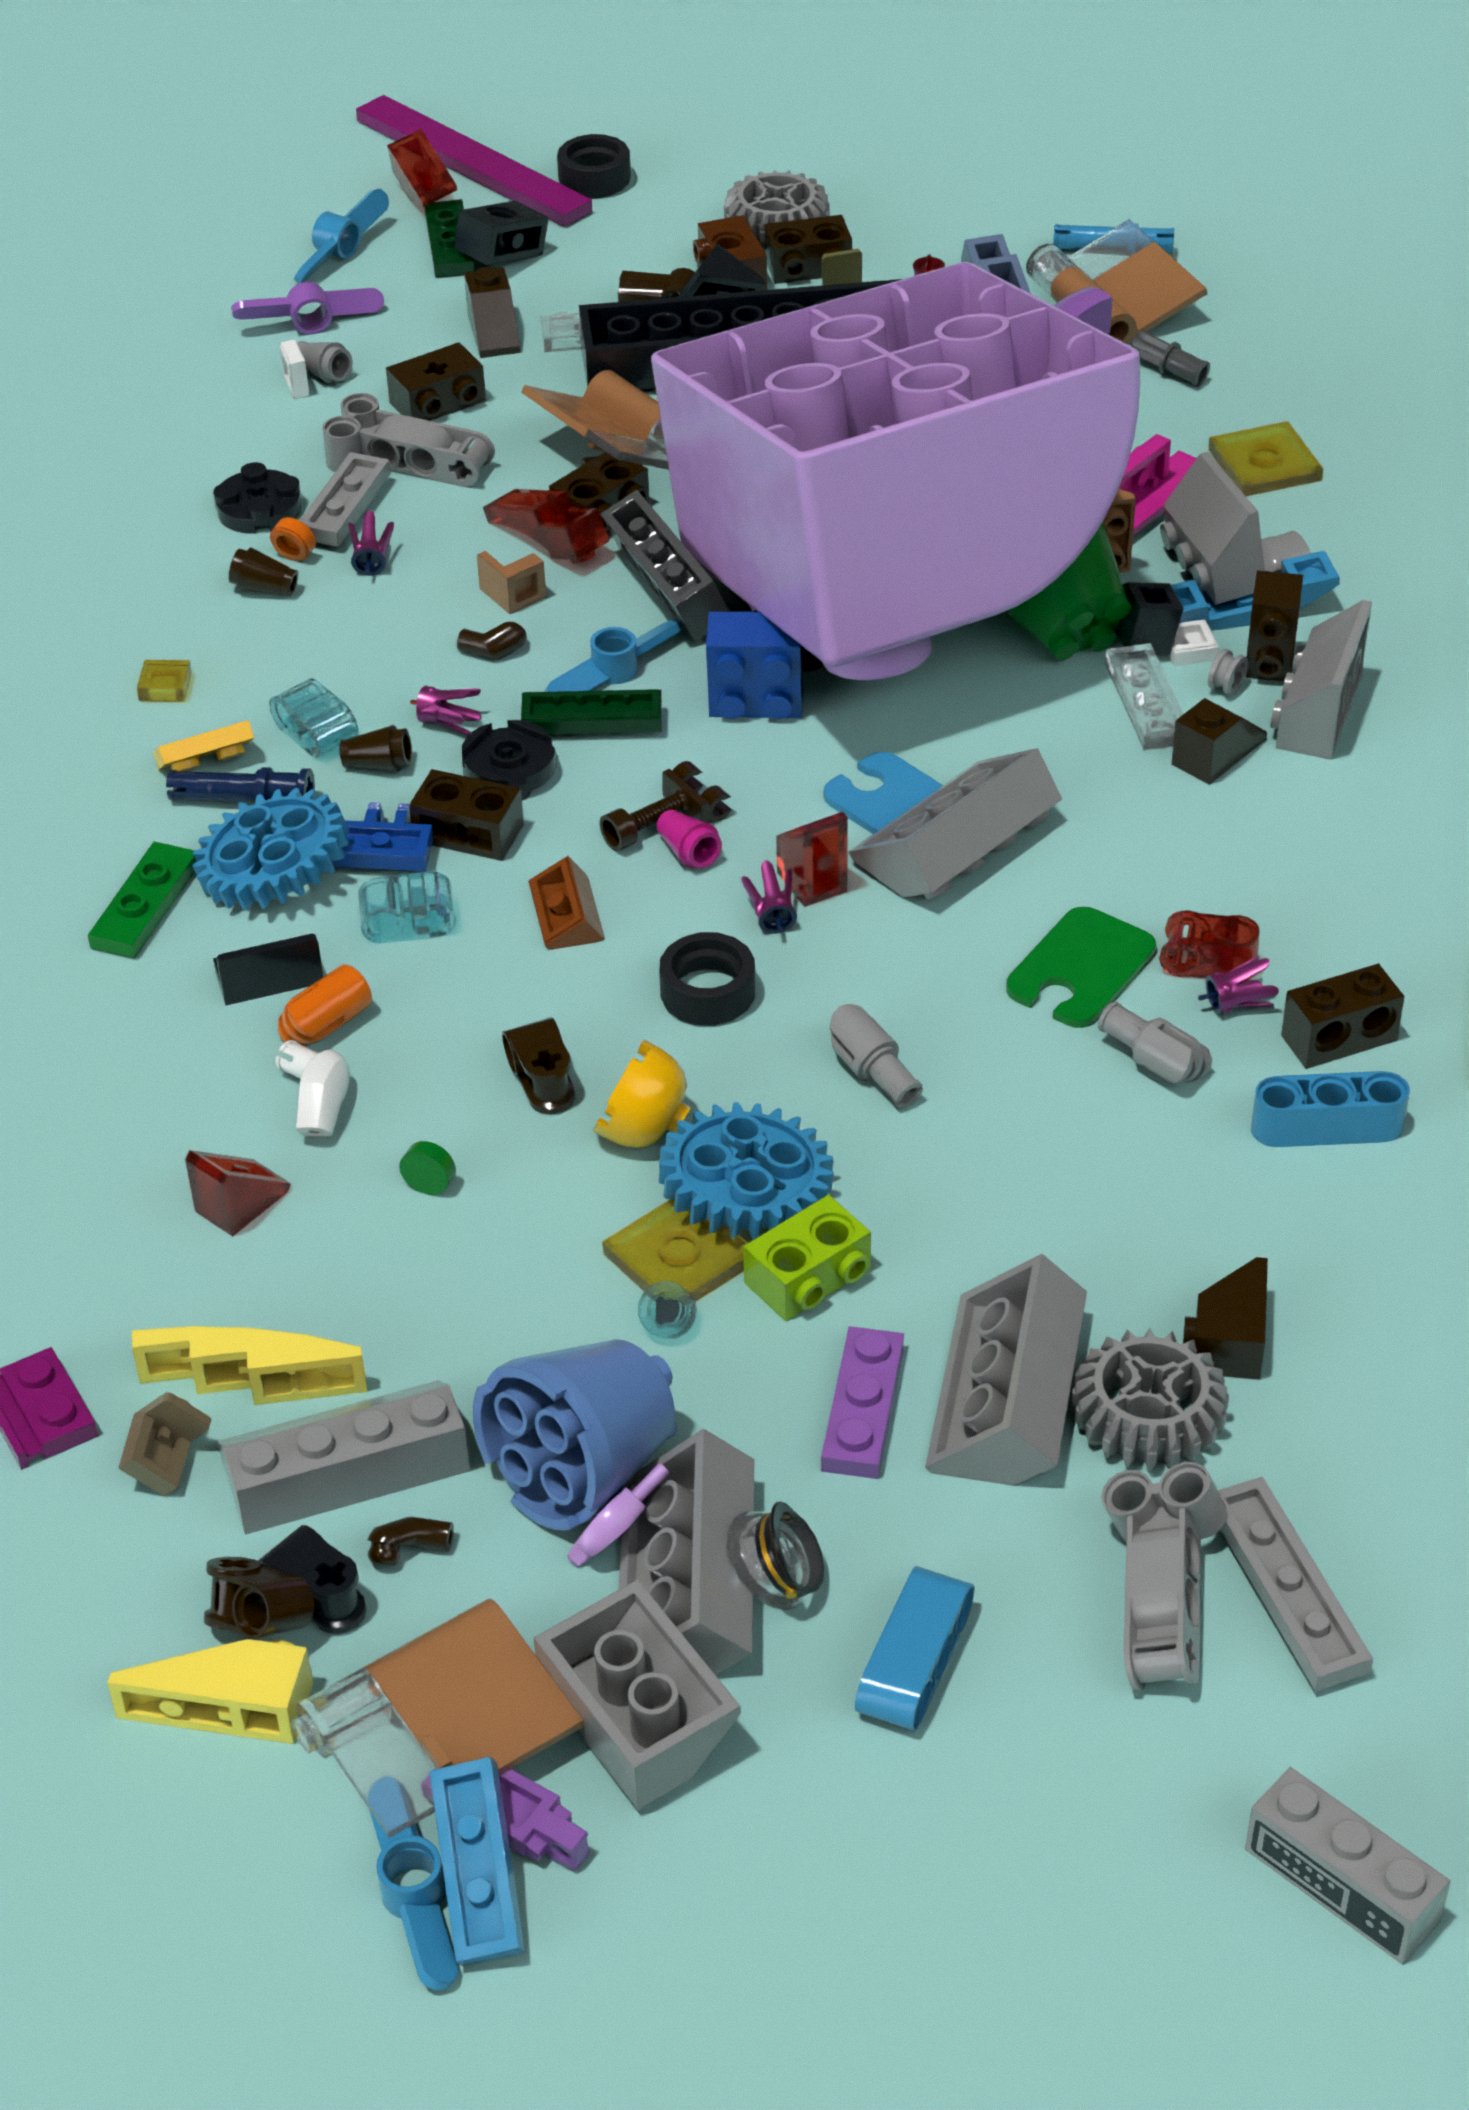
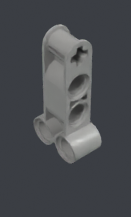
[322,393,495,487]
[1101,1462,1228,1691]

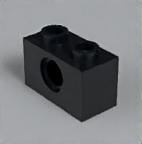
[454,200,549,265]

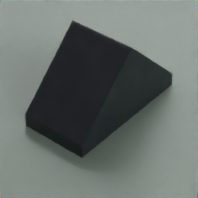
[678,243,766,297]

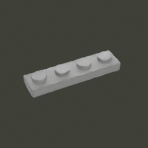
[1218,1476,1373,1692]

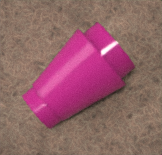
[656,810,722,868]

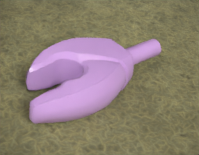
[567,1463,670,1566]

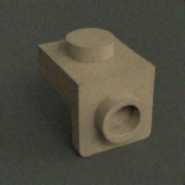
[118,1392,211,1497]

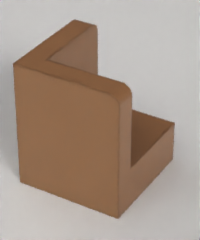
[477,551,546,614]

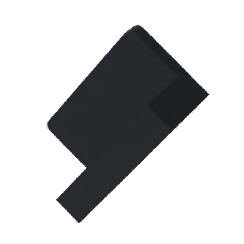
[213,933,323,1006]

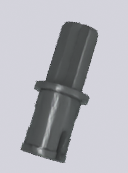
[1131,331,1210,387]

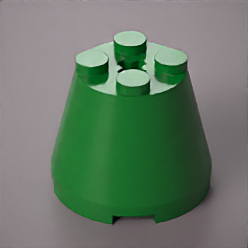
[1005,522,1132,661]

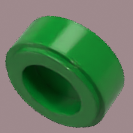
[399,1141,456,1195]

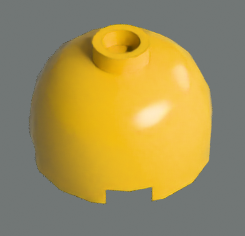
[593,1039,691,1148]

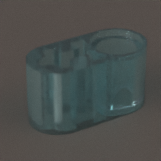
[269,678,359,758]
[358,871,456,944]

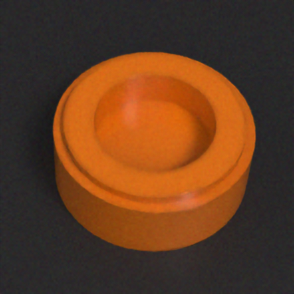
[270,517,316,561]

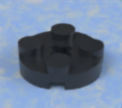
[213,462,302,534]
[462,720,556,800]

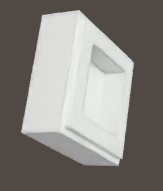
[279,339,310,399]
[1169,619,1219,666]

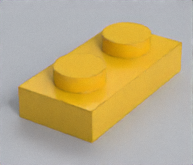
[153,720,254,771]

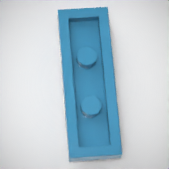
[429,1757,525,1966]

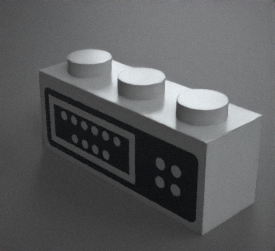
[1245,1766,1451,1965]

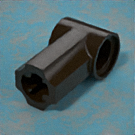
[618,268,695,302]

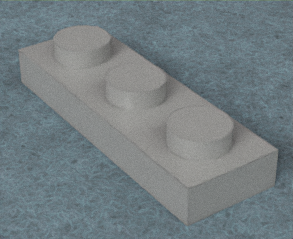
[300,452,391,547]

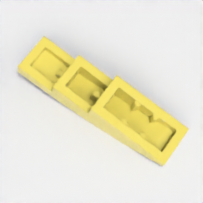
[132,1326,367,1405]

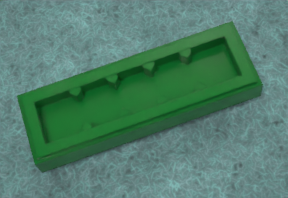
[87,841,196,958]

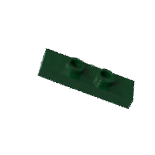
[424,199,474,278]
[521,689,662,735]

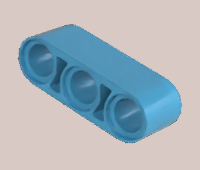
[1251,1071,1410,1147]
[855,1566,975,1731]

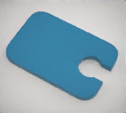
[823,752,943,834]

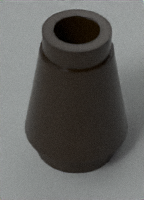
[229,547,298,596]
[339,725,412,772]

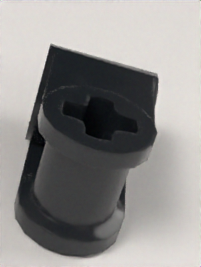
[258,1525,367,1634]

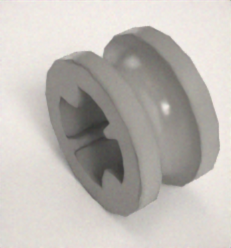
[1208,649,1249,696]

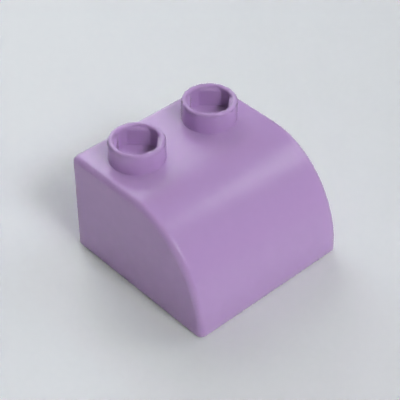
[651,262,1141,681]

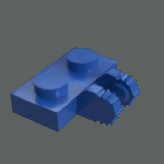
[332,802,434,871]

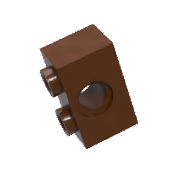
[693,215,767,290]

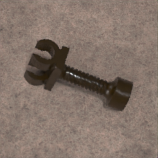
[600,761,732,851]

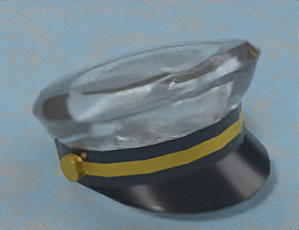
[726,1501,825,1610]

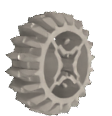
[724,170,830,251]
[1072,1328,1229,1472]

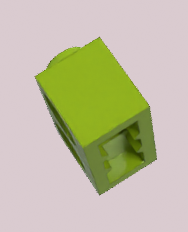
[743,1194,871,1321]

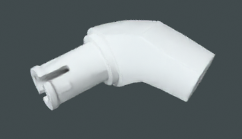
[275,1040,350,1137]

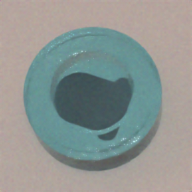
[638,1281,697,1339]

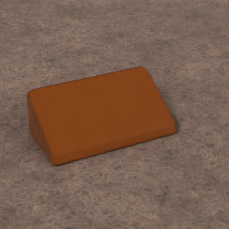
[528,856,605,950]

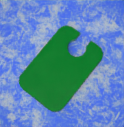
[1006,907,1156,1028]

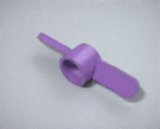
[231,282,384,334]

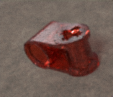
[1159,910,1260,982]

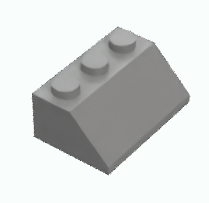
[1160,451,1265,605]
[1271,600,1372,760]
[534,1579,741,1810]

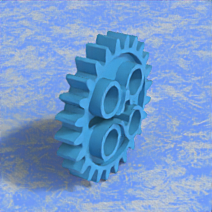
[192,788,350,911]
[659,1102,834,1239]

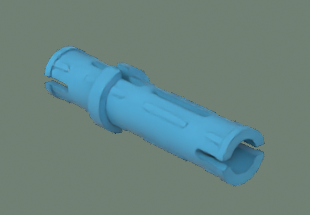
[1053,223,1175,256]

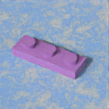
[821,1326,904,1479]

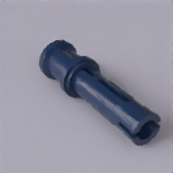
[166,767,315,802]

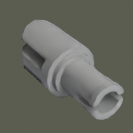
[1098,1002,1212,1084]
[830,1004,923,1108]

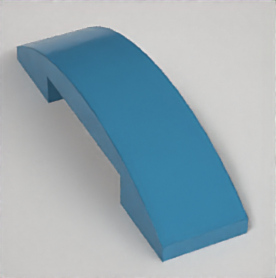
[1171,550,1340,630]

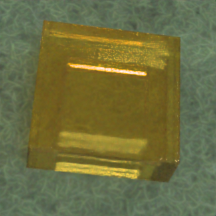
[137,660,192,702]

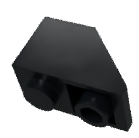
[1115,582,1184,657]

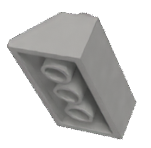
[849,748,1062,899]
[925,1254,1087,1486]
[217,1380,470,1535]
[619,1428,754,1675]

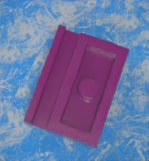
[0,1347,98,1470]

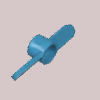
[294,189,389,284]
[545,619,683,692]
[368,1779,458,1991]

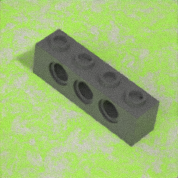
[600,490,730,642]

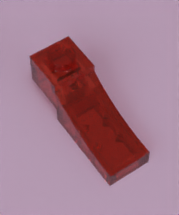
[483,489,610,564]

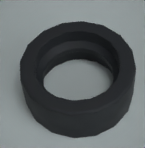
[557,134,631,198]
[659,932,755,1025]

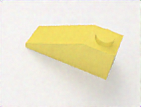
[107,1639,313,1744]

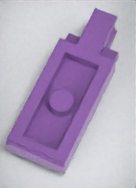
[421,1769,590,1871]

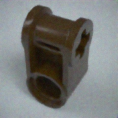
[502,1017,575,1114]
[204,1557,315,1639]

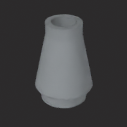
[297,341,353,383]

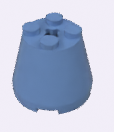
[473,1339,677,1530]

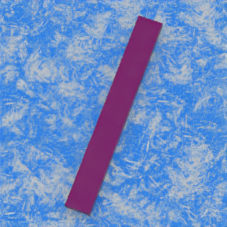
[356,95,592,227]

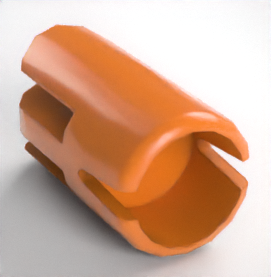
[278,964,372,1047]

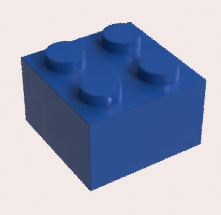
[706,612,804,719]

